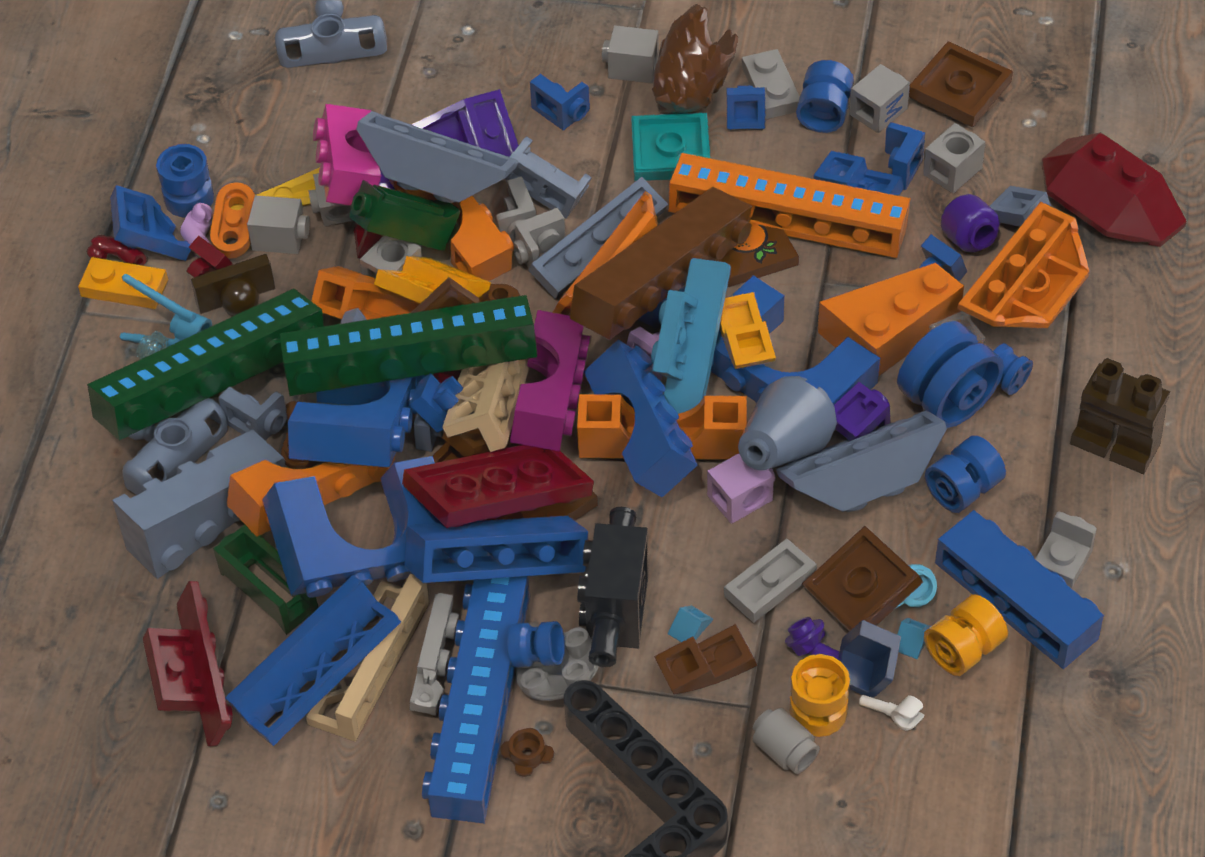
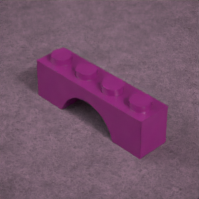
[510,310,590,451]

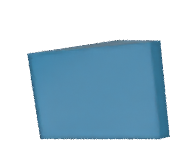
[668,605,713,642]
[897,617,931,659]

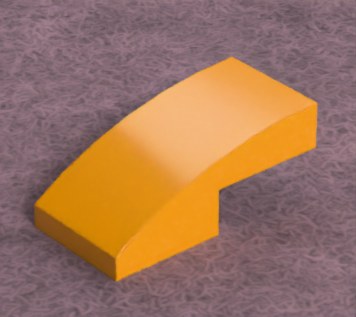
[719,292,776,369]

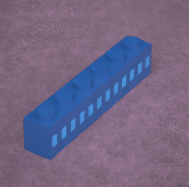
[422,576,530,824]

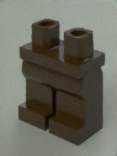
[1070,358,1170,475]

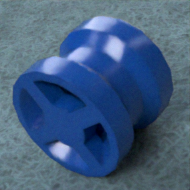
[994,343,1033,395]

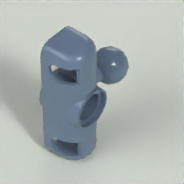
[275,0,387,68]
[122,398,228,495]

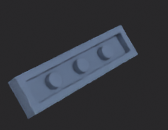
[528,177,668,299]

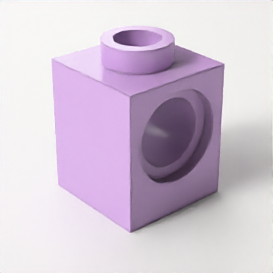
[707,453,775,524]

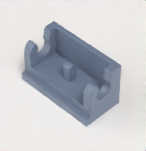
[504,136,592,219]

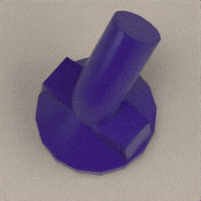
[785,617,839,660]

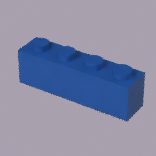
[935,510,1104,669]
[405,516,588,583]

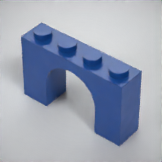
[711,275,880,405]
[288,375,428,467]
[262,456,441,597]

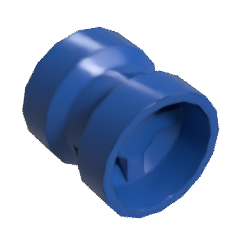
[507,621,565,668]

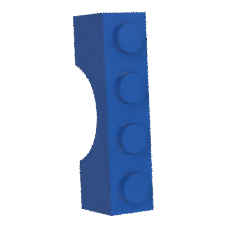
[584,339,698,497]

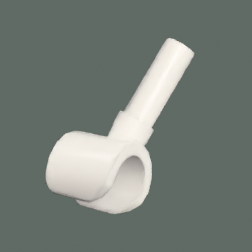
[859,695,924,731]

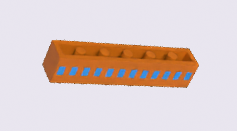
[668,153,911,258]

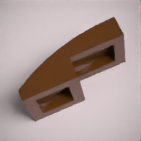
[654,624,758,695]

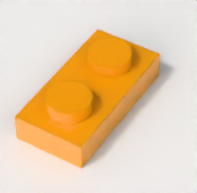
[78,257,168,309]

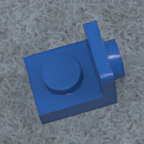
[530,74,590,130]
[885,122,925,190]

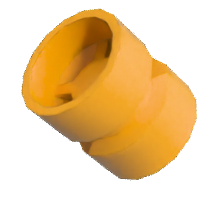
[924,594,1008,676]
[789,654,850,737]

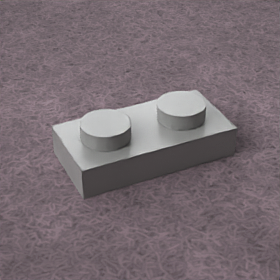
[742,49,800,119]
[724,538,817,623]

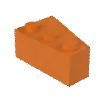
[818,263,964,376]

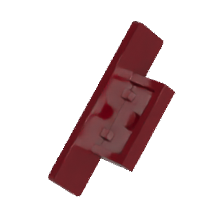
[143,581,233,746]

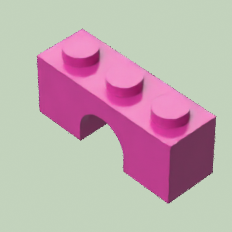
[313,104,381,205]

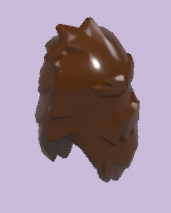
[652,4,738,114]

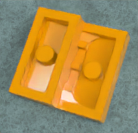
[374,256,491,303]

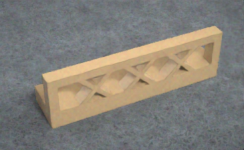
[443,359,529,452]
[306,574,429,742]

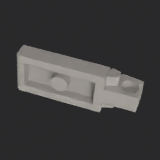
[410,593,459,715]

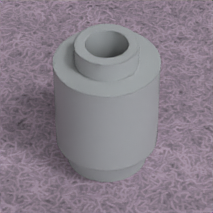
[753,708,820,774]

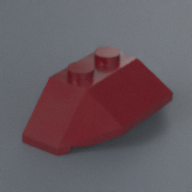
[1041,132,1187,247]

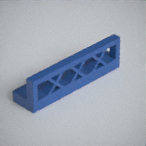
[225,575,401,746]

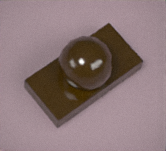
[191,254,275,316]

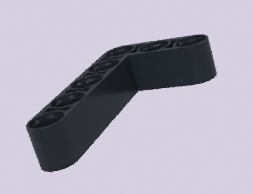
[564,680,728,857]

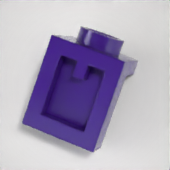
[834,382,891,441]

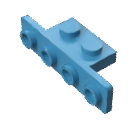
[651,258,731,414]

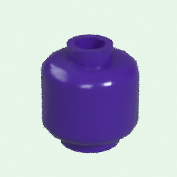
[941,194,1000,253]

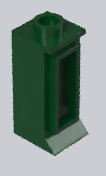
[349,180,461,251]
[213,525,319,635]

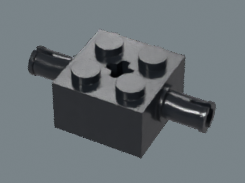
[577,507,649,667]

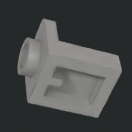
[496,176,536,242]
[513,207,565,269]
[1035,511,1097,589]

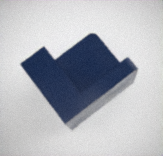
[838,620,901,698]

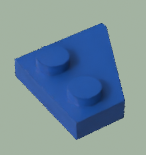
[110,185,191,261]

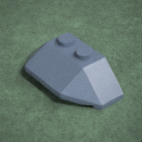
[357,111,518,203]
[776,410,947,512]

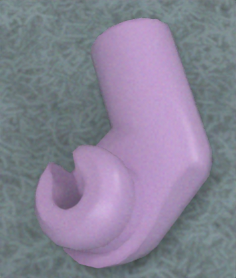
[180,203,213,258]

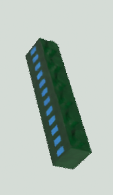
[87,288,324,441]
[280,295,537,396]

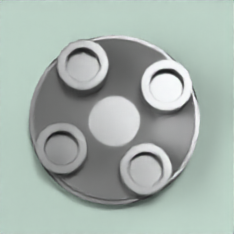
[516,627,599,701]

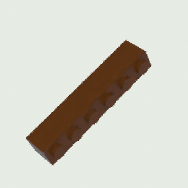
[570,187,752,340]

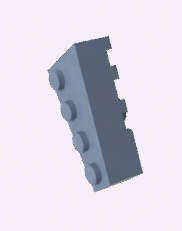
[112,429,286,579]

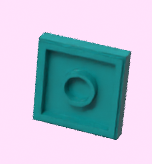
[631,113,710,181]

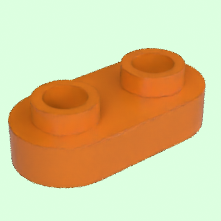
[210,182,255,259]

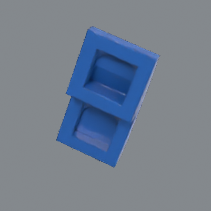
[813,151,904,196]

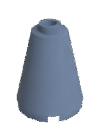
[738,376,837,470]

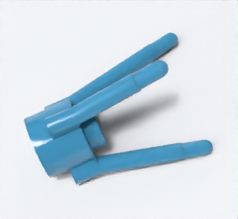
[120,274,212,347]

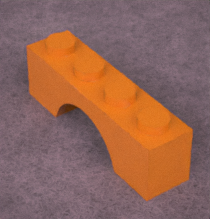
[389,179,514,281]
[311,266,420,320]
[577,394,747,459]
[227,456,395,537]

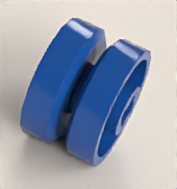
[897,321,1004,428]

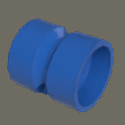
[796,60,854,133]
[156,144,214,218]
[925,436,1006,513]

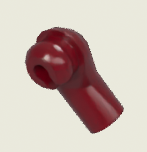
[86,235,147,266]

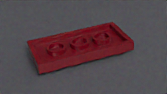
[402,445,594,528]

